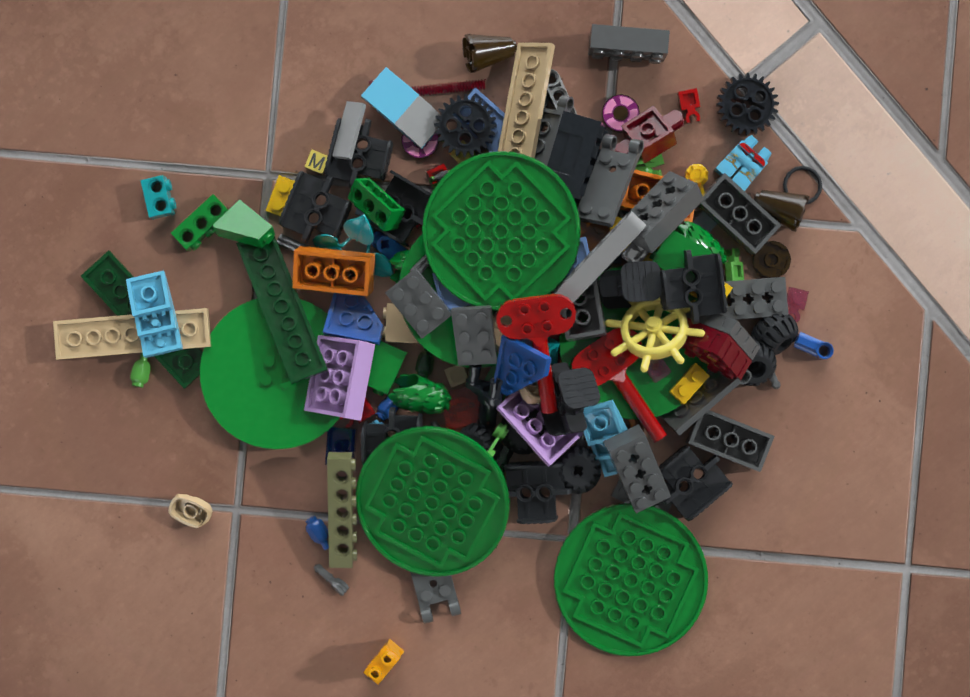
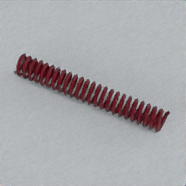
[411,79,486,96]

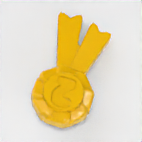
[685,164,708,210]

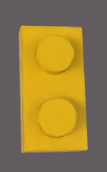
[265,175,295,217]
[669,363,710,405]

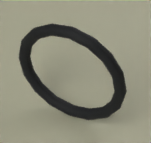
[783,166,822,205]

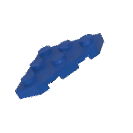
[323,293,384,345]
[494,335,552,396]

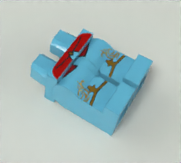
[714,135,772,191]

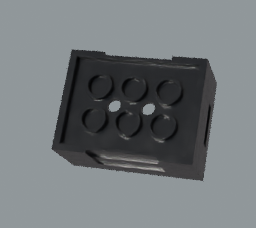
[547,111,608,200]

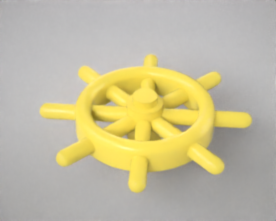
[605,297,705,372]

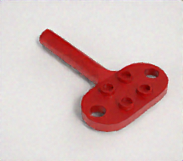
[496,294,576,414]
[571,328,667,443]

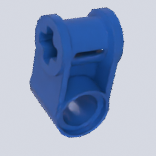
[371,231,407,261]

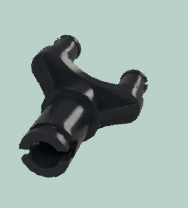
[465,365,504,429]

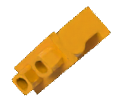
[363,639,404,685]

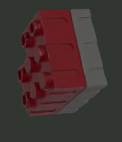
[671,311,760,380]

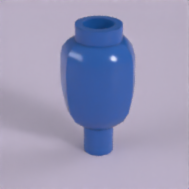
[376,396,399,421]
[305,516,329,550]

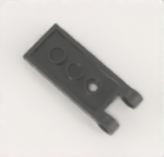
[535,93,574,166]
[578,134,644,227]
[660,369,752,436]
[411,572,461,624]

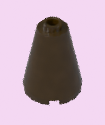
[462,34,517,73]
[754,190,809,232]

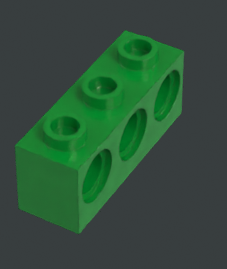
[348,177,405,231]
[171,194,229,251]

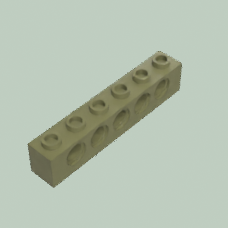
[327,452,357,568]

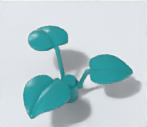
[312,214,394,277]

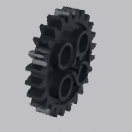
[716,73,779,136]
[434,94,497,158]

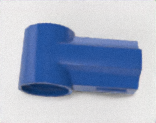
[793,332,834,360]

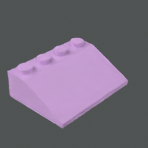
[304,335,375,421]
[496,391,584,467]

